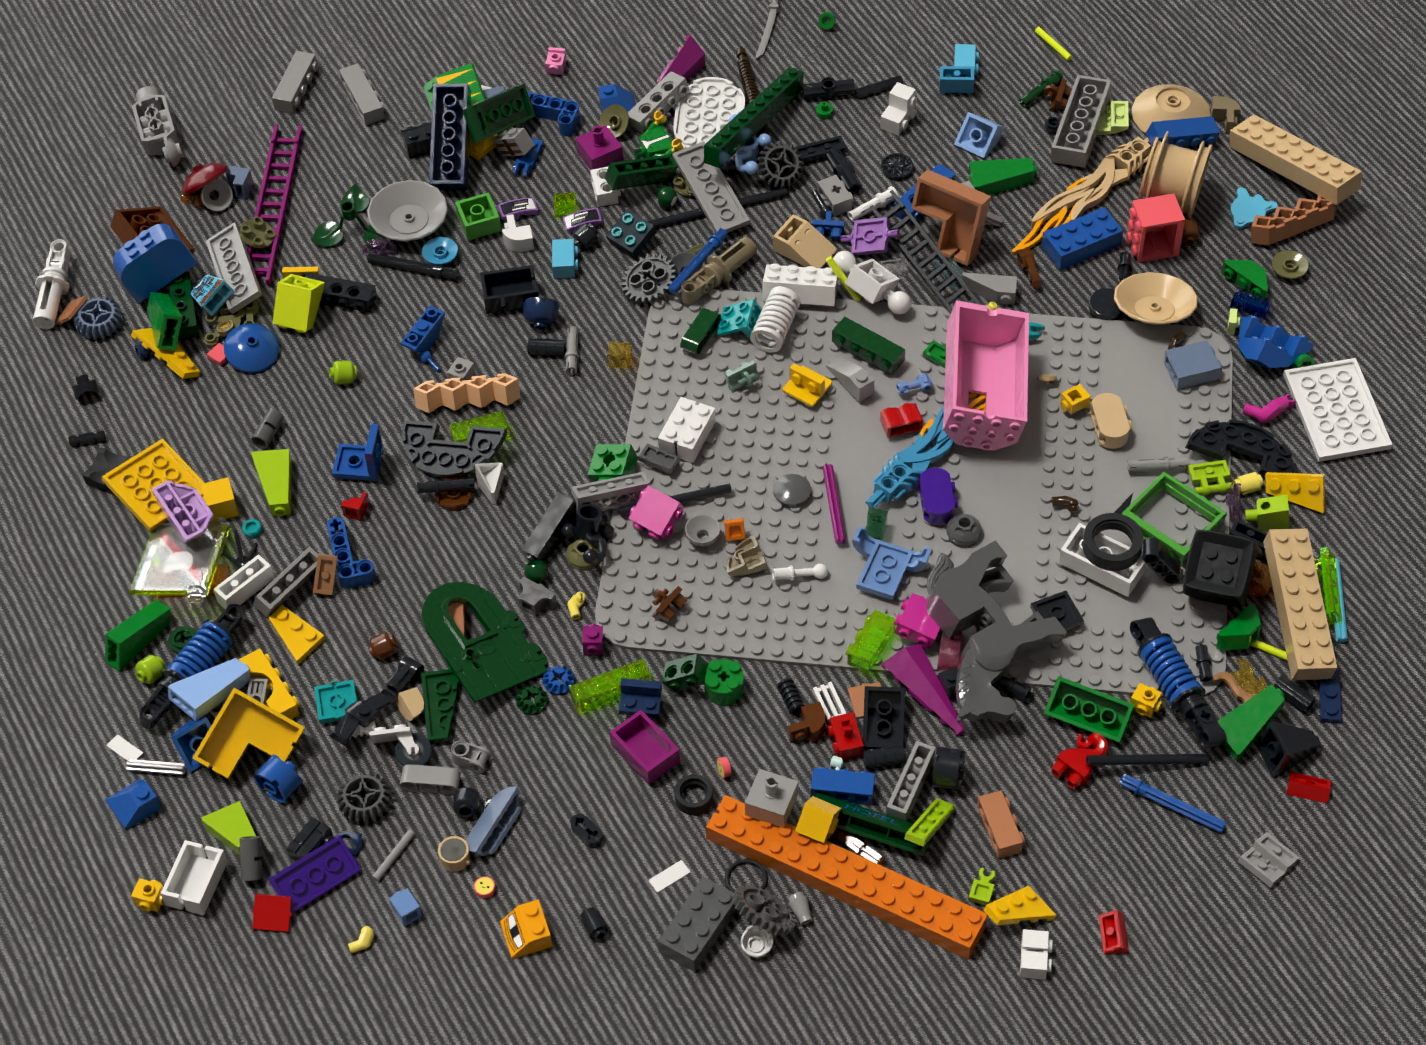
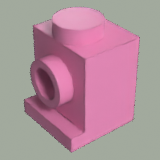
[545,47,567,75]

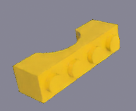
[239,649,300,719]

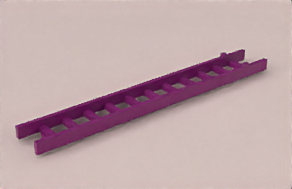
[247,124,303,286]

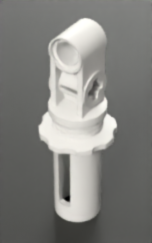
[33,239,71,329]

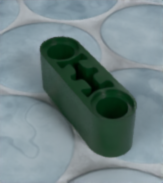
[680,308,721,355]

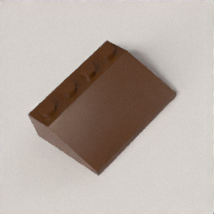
[110,206,195,253]

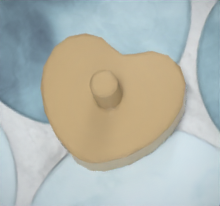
[1037,374,1056,385]

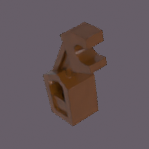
[1017,248,1041,289]

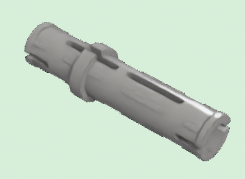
[564,326,579,375]
[1127,456,1186,472]

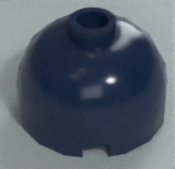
[523,297,559,329]

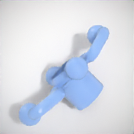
[729,110,771,175]

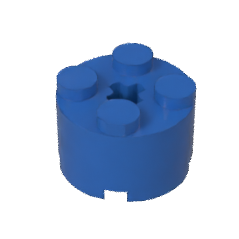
[254,754,303,803]

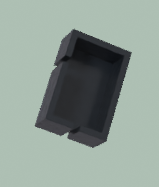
[480,265,539,314]

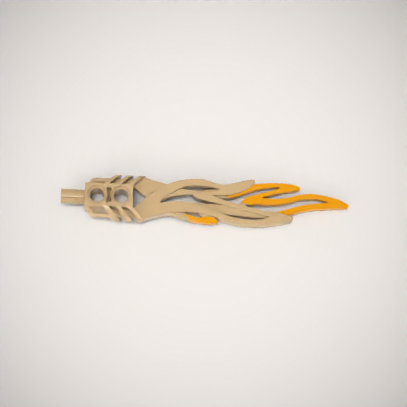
[1012,137,1152,255]

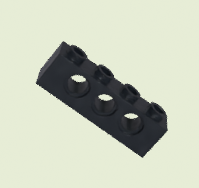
[305,273,377,313]

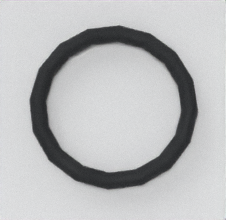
[724,859,768,893]

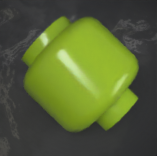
[329,361,357,385]
[135,655,165,684]

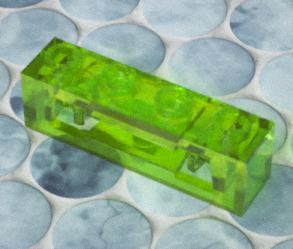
[569,659,651,714]

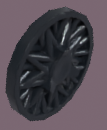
[881,153,914,179]

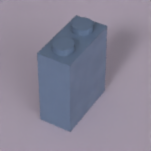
[1164,340,1222,390]

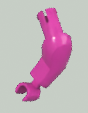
[1242,394,1296,423]

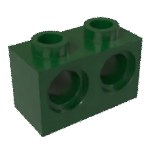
[662,654,709,692]

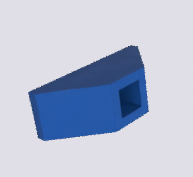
[400,306,445,352]

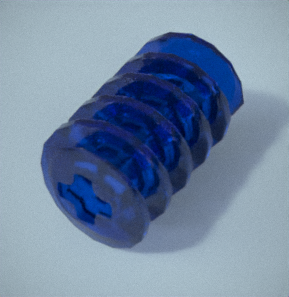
[1230,288,1271,320]

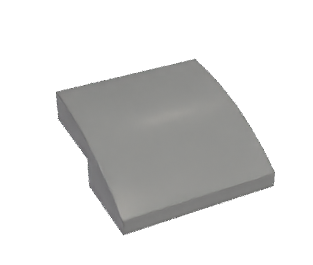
[1238,832,1300,888]

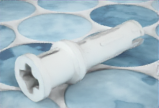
[848,186,899,222]

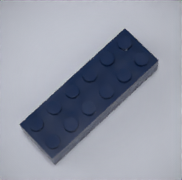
[429,83,471,190]

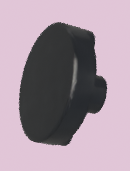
[1088,288,1123,320]

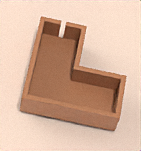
[911,170,991,266]

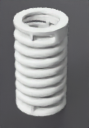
[750,286,801,353]

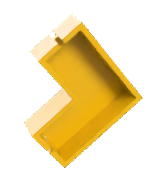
[192,688,305,780]

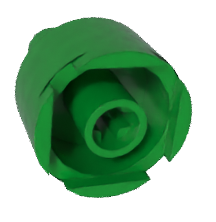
[704,659,744,706]

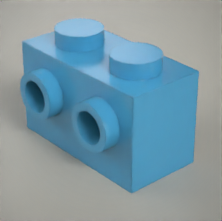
[939,66,974,93]

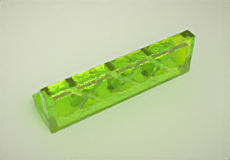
[1314,546,1342,625]

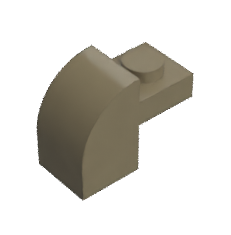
[1210,96,1241,134]

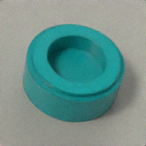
[242,519,262,539]

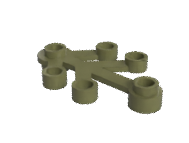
[204,300,259,350]

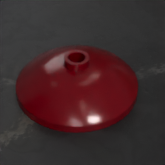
[182,163,229,195]

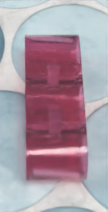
[937,631,963,670]

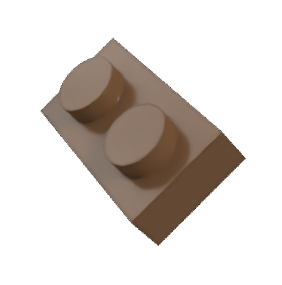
[313,553,338,595]

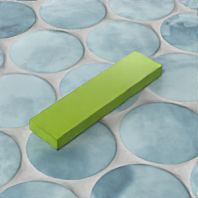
[904,798,955,847]

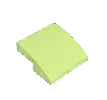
[1097,101,1129,135]

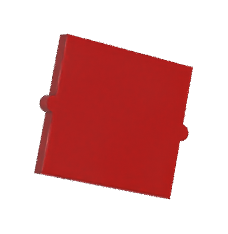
[252,894,293,932]

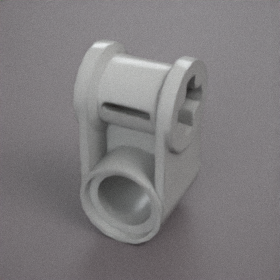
[451,741,492,773]

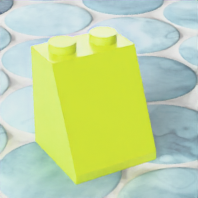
[273,274,325,333]

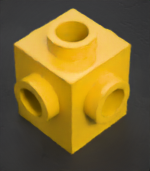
[1130,683,1163,718]
[131,878,164,912]

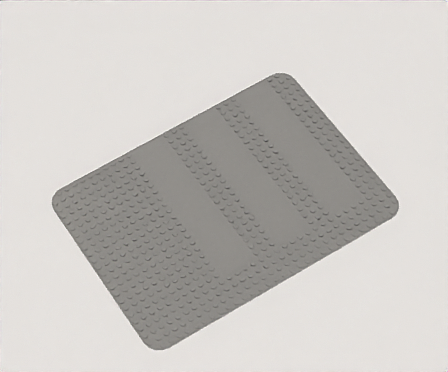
[595,289,1233,698]

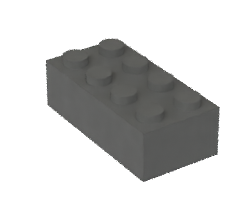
[658,876,737,972]

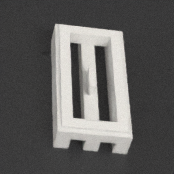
[813,682,846,723]

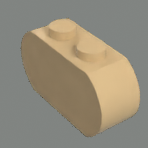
[1090,393,1132,449]

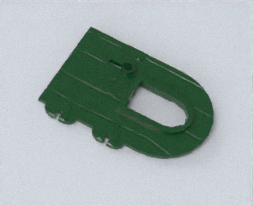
[421,582,548,703]

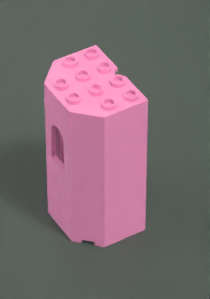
[943,300,1029,451]

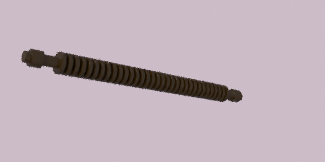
[736,46,775,184]

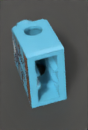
[191,275,234,316]

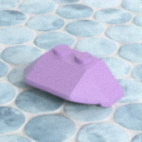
[152,480,214,542]

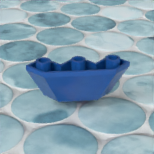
[1239,315,1314,368]

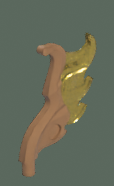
[1212,658,1265,737]

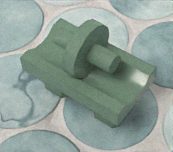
[724,360,760,391]

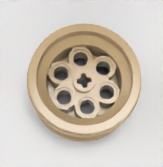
[1138,131,1212,219]

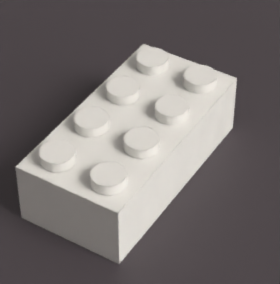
[762,264,838,306]
[1059,523,1147,597]

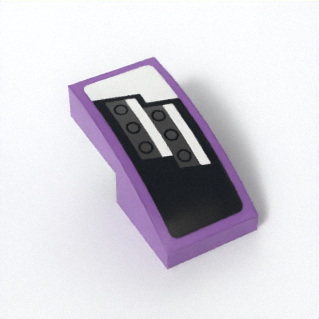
[497,198,538,220]
[562,208,603,234]

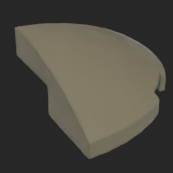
[726,535,768,576]

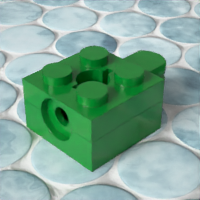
[587,444,638,499]

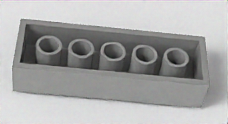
[1051,75,1111,168]

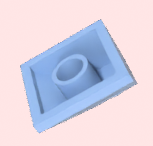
[954,112,1005,158]

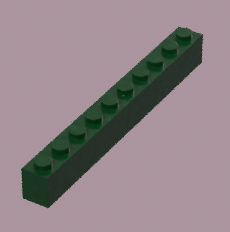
[704,68,804,168]

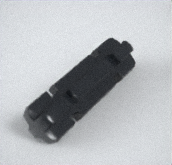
[68,430,106,447]

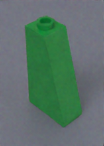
[969,158,1037,195]
[147,292,182,351]
[105,599,170,672]
[1218,684,1285,762]

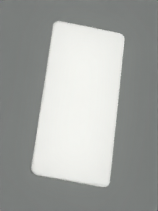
[649,860,690,892]

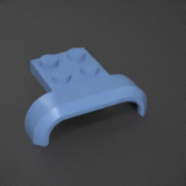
[852,526,931,600]

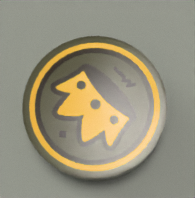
[216,319,236,337]

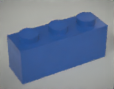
[811,767,875,805]

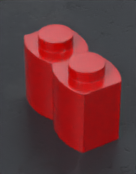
[880,403,923,437]

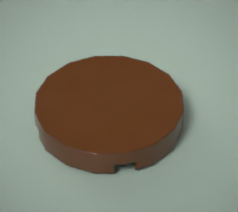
[434,477,473,511]

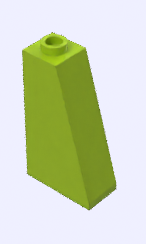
[252,449,292,516]

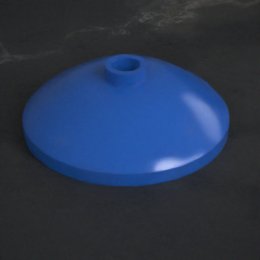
[224,324,279,373]

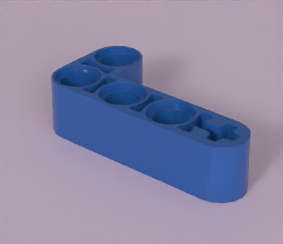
[528,92,580,136]
[327,517,376,588]

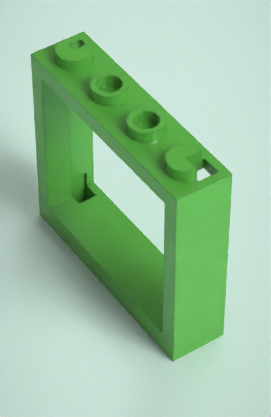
[1122,472,1226,566]

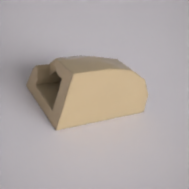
[396,687,424,721]

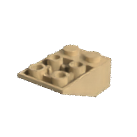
[773,214,837,269]

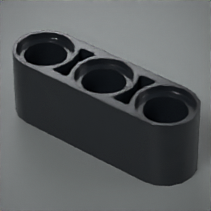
[1143,538,1181,584]

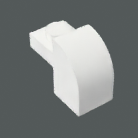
[502,214,534,252]

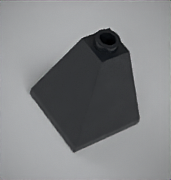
[1256,721,1320,778]

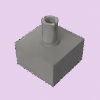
[745,769,799,828]

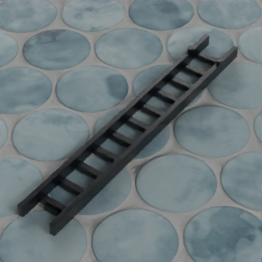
[870,190,981,313]

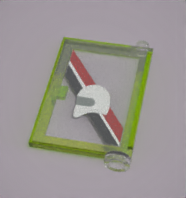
[130,517,231,604]

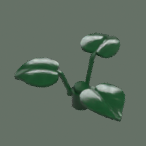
[311,184,391,247]

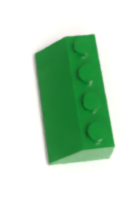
[1044,676,1136,743]

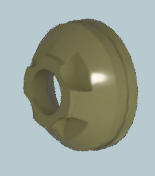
[566,539,600,571]

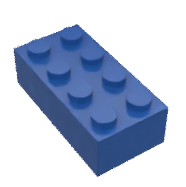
[1041,207,1123,270]

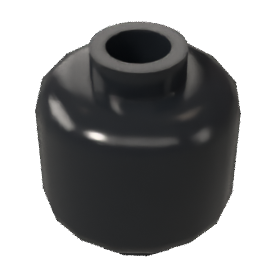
[572,223,599,250]
[453,787,480,818]

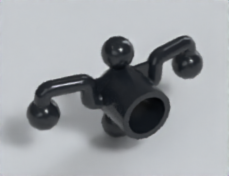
[561,502,614,564]

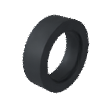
[1083,513,1143,571]

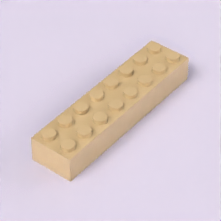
[1230,114,1362,205]
[1263,529,1337,680]

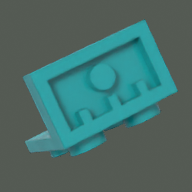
[716,299,762,340]

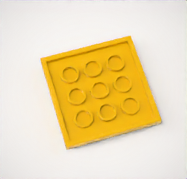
[102,438,204,532]

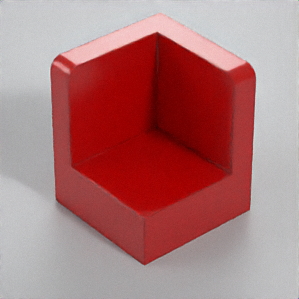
[341,492,369,521]

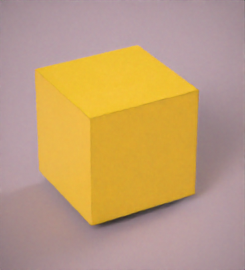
[201,477,239,523]
[795,796,841,843]

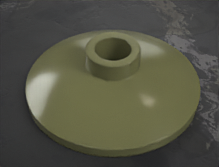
[599,104,629,138]
[1272,250,1309,279]

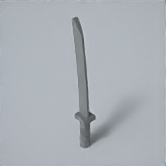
[755,0,779,60]

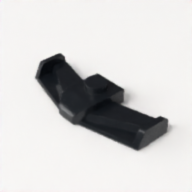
[329,688,398,746]

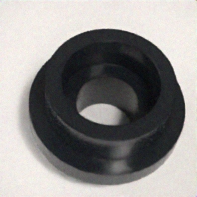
[1045,117,1061,133]

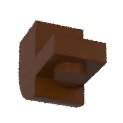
[787,701,825,743]

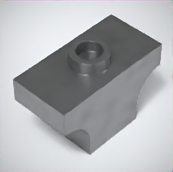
[518,577,557,617]

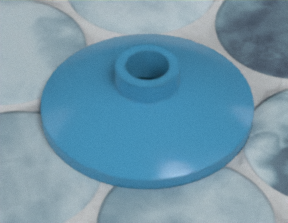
[422,237,458,265]

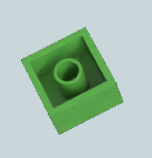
[455,192,501,241]

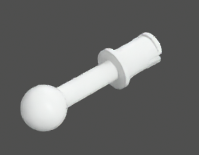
[772,564,828,581]

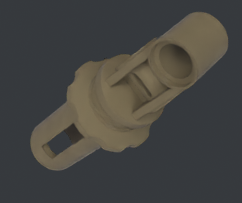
[681,237,757,305]

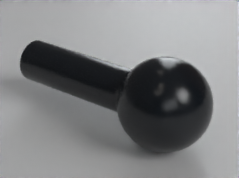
[811,190,833,219]

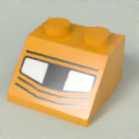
[500,899,552,959]

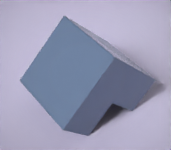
[226,166,253,200]

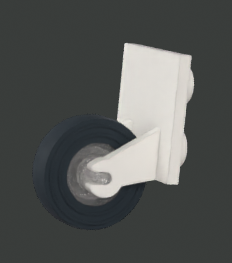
[369,724,432,766]

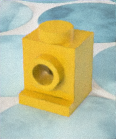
[1060,384,1091,415]

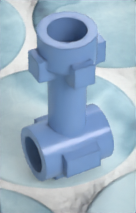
[896,373,932,395]

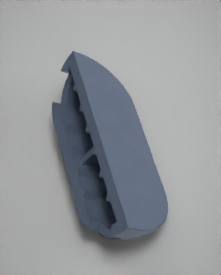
[466,787,521,856]

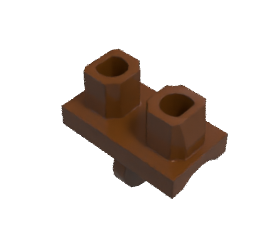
[1043,78,1072,112]
[652,586,687,623]

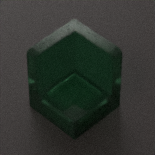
[866,508,888,541]

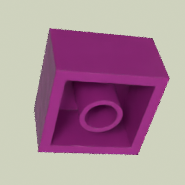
[575,125,623,170]

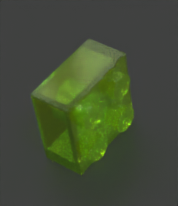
[554,193,576,217]

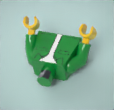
[632,110,684,159]

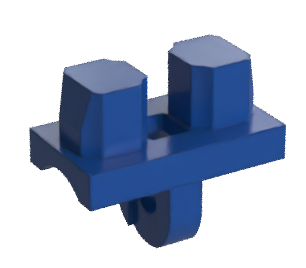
[812,211,844,240]

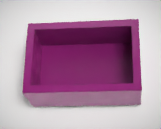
[609,710,680,784]

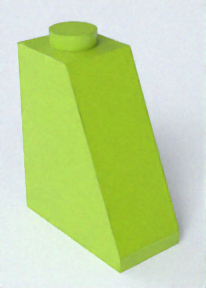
[201,801,256,856]

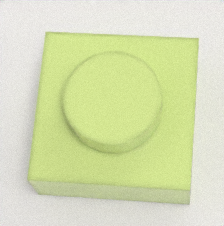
[1227,308,1240,335]

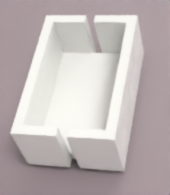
[658,397,716,463]
[161,840,228,915]

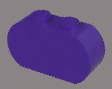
[919,468,958,525]

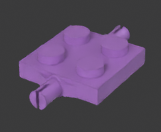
[841,217,900,256]

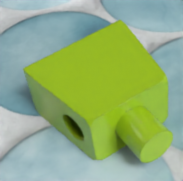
[1245,495,1290,531]

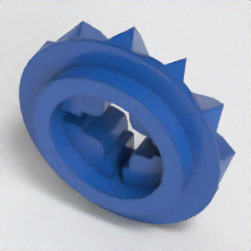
[543,664,574,694]

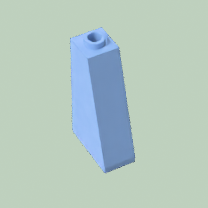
[168,658,250,721]

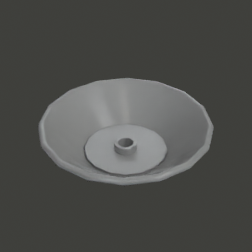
[367,180,448,242]

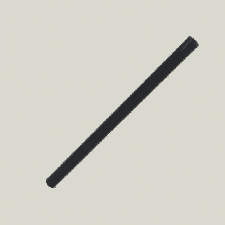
[648,187,788,228]

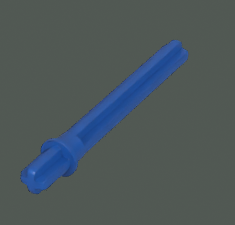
[668,228,728,294]
[1120,774,1226,833]

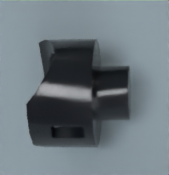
[71,374,100,399]

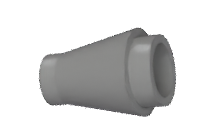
[788,892,812,925]

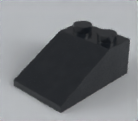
[863,686,906,748]

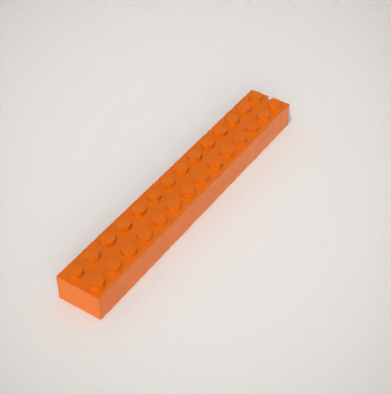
[706,795,988,960]

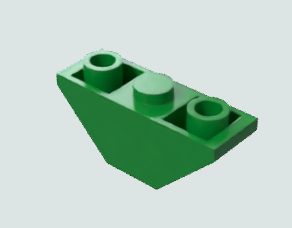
[1221,260,1268,303]
[1216,603,1261,650]

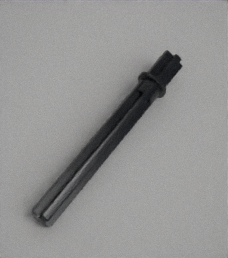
[367,253,460,280]

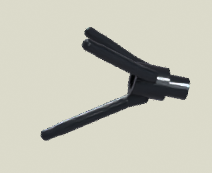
[214,529,258,569]

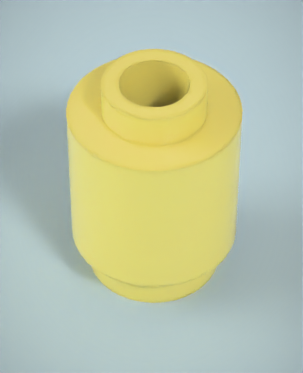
[1233,472,1263,495]

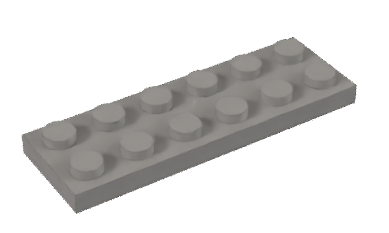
[672,141,750,233]
[206,222,262,314]

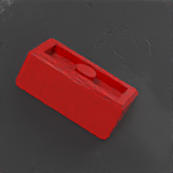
[1287,772,1331,803]
[1098,910,1129,955]

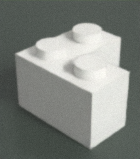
[880,82,917,136]

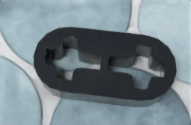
[570,814,603,848]

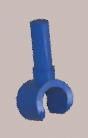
[419,351,440,372]

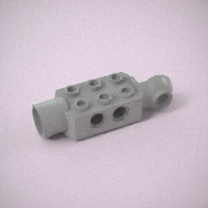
[132,86,184,167]

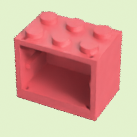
[1126,193,1185,263]

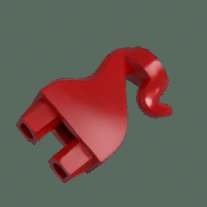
[1051,733,1109,790]

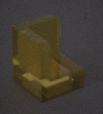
[607,341,632,369]

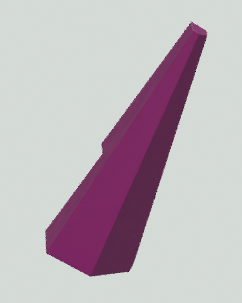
[650,35,706,91]
[881,644,965,736]

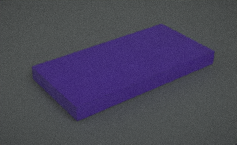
[268,835,361,913]

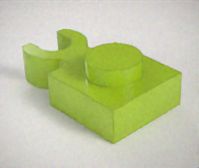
[968,868,995,906]

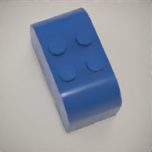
[113,224,197,304]

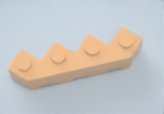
[413,373,520,413]

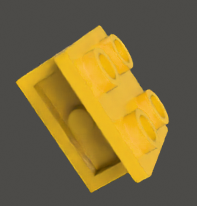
[782,363,832,407]

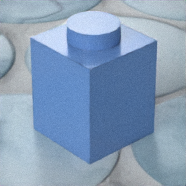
[389,888,422,927]

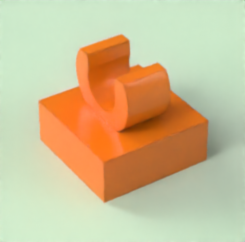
[724,518,746,541]

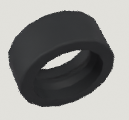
[674,774,713,815]

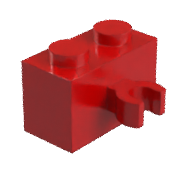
[827,712,864,761]

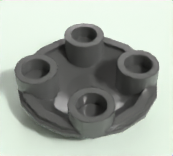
[773,474,811,508]

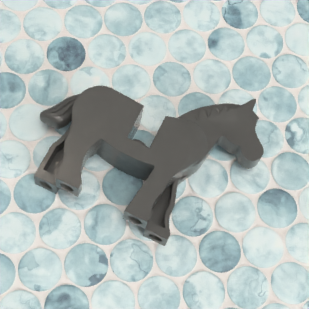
[926,540,1067,723]

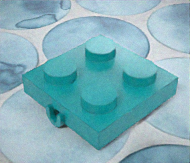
[314,680,357,724]

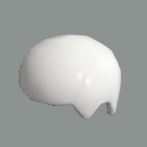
[740,925,774,958]

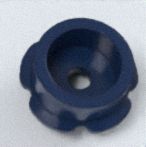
[135,342,150,359]

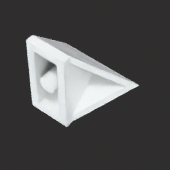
[475,463,504,504]

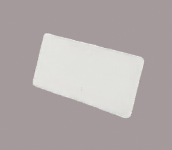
[107,735,143,760]

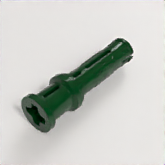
[1019,69,1064,108]

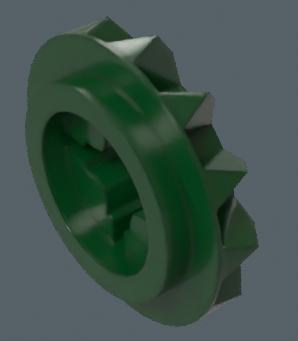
[168,626,197,653]
[515,684,548,714]

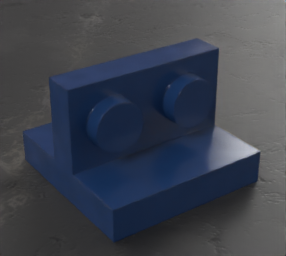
[618,678,663,718]

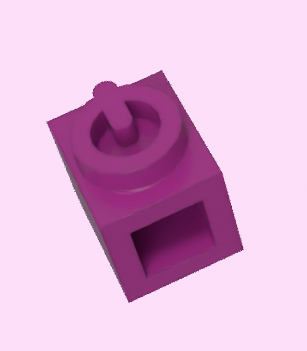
[582,623,604,655]

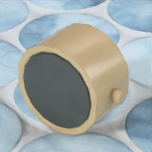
[438,836,471,872]

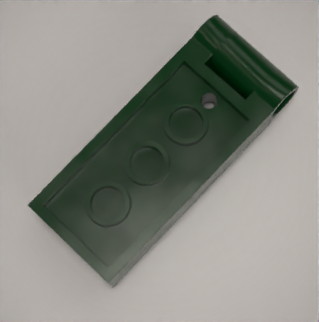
[462,84,536,143]

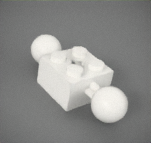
[833,251,911,315]

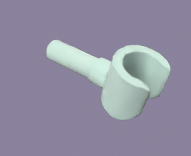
[830,756,843,770]

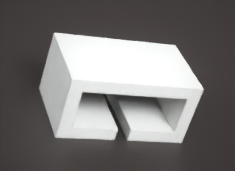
[1020,929,1052,980]

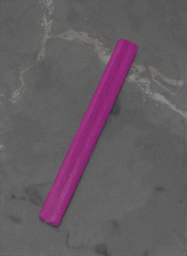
[823,464,845,545]

